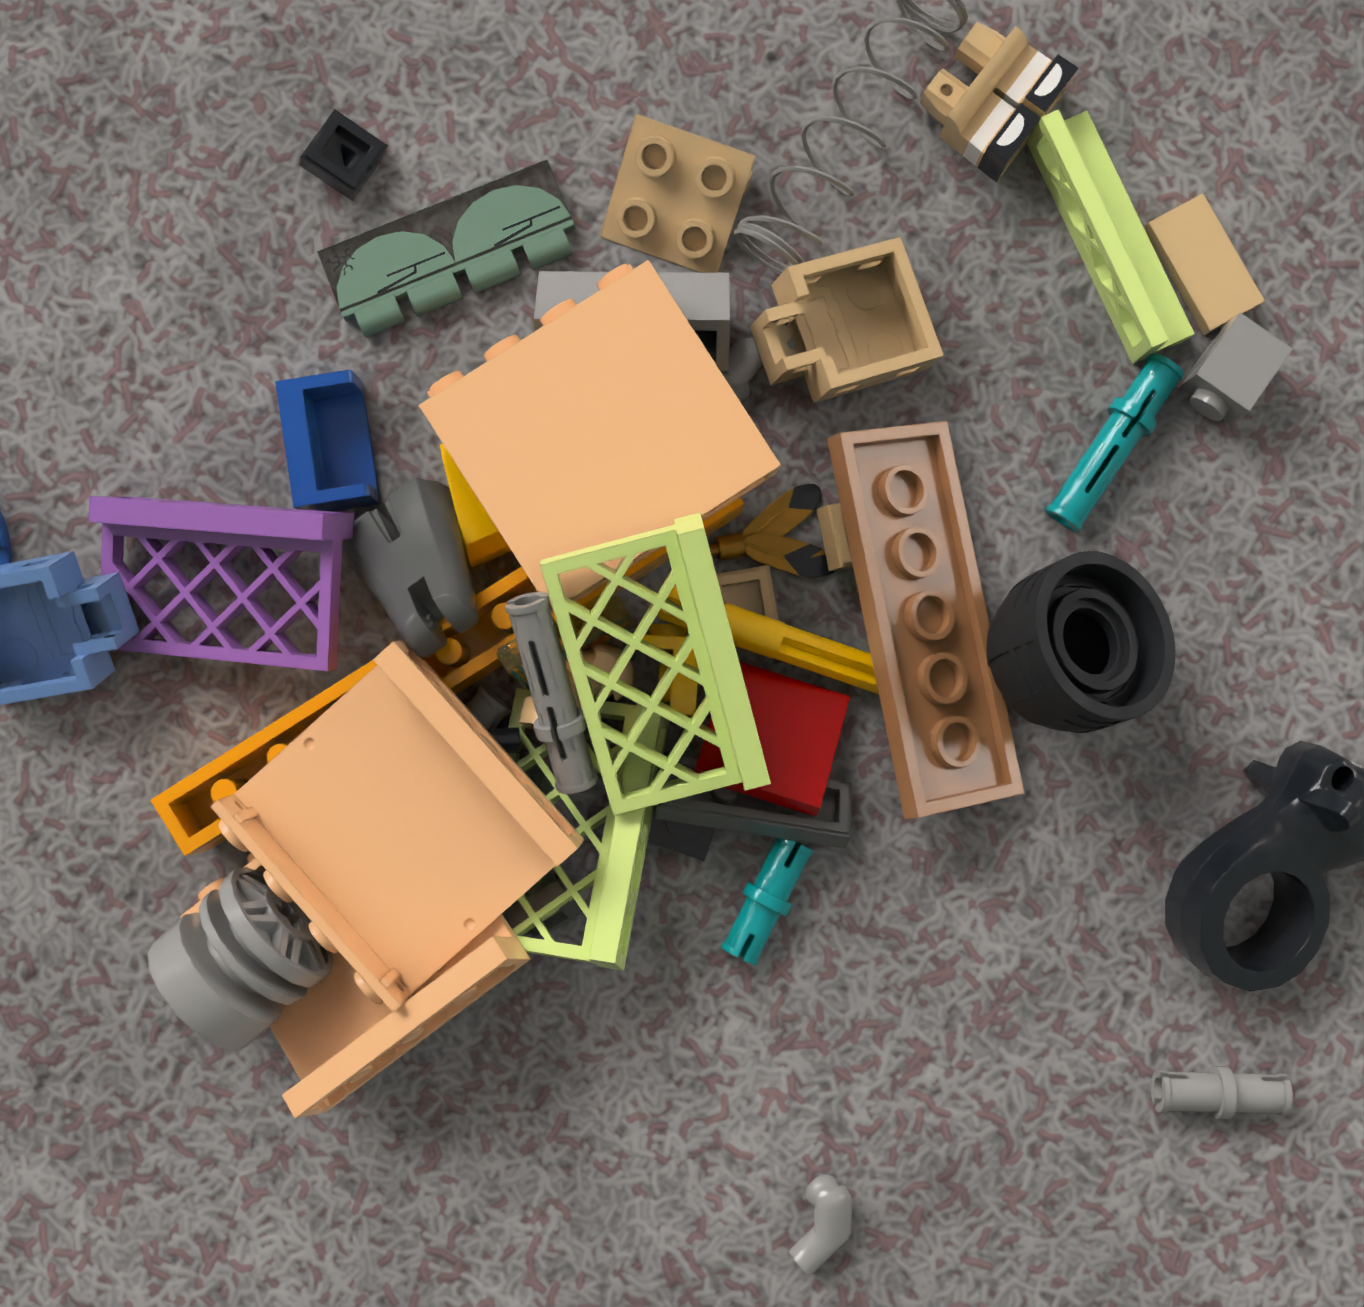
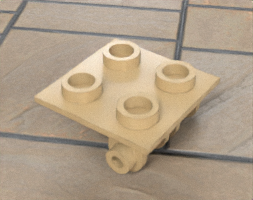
[600,114,756,273]

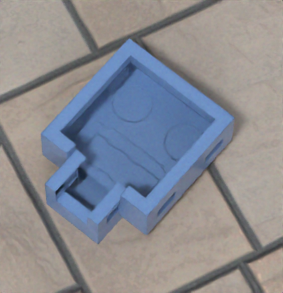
[0,551,140,705]

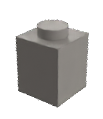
[1179,313,1293,423]

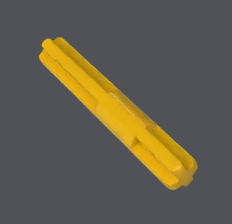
[657,585,879,694]

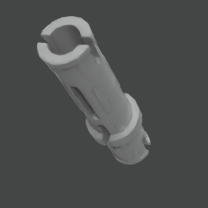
[505,592,598,794]

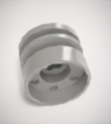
[147,867,333,1051]

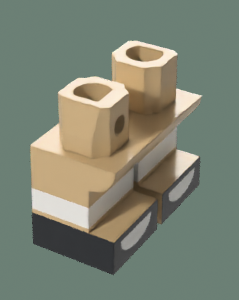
[920,22,1079,183]

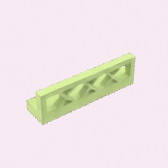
[1027,109,1195,364]

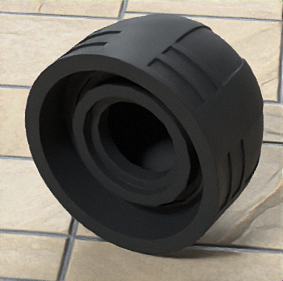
[986,551,1176,733]

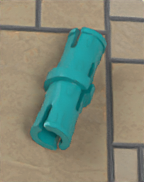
[720,838,814,966]

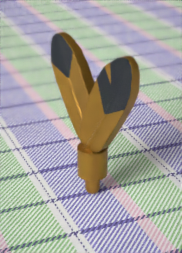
[709,484,835,578]

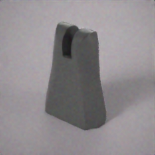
[343,477,479,657]

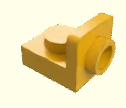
[636,624,698,717]

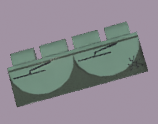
[317,159,575,338]

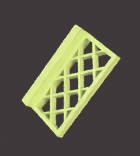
[540,512,771,816]
[508,688,670,971]

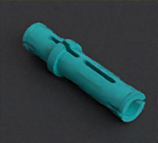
[1044,353,1185,532]

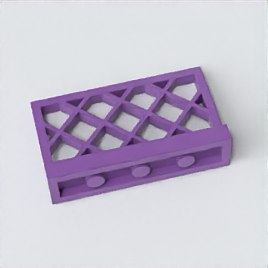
[89,496,354,671]

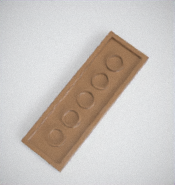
[827,421,1025,819]

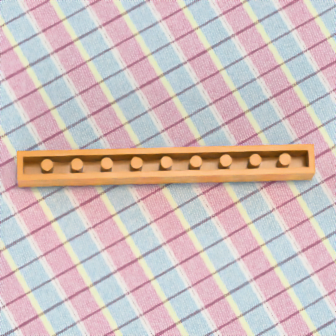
[150,498,744,856]

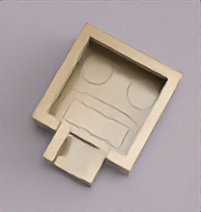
[750,237,944,403]

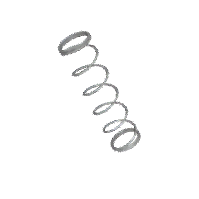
[734,0,968,275]

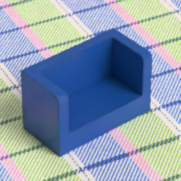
[275,370,381,512]

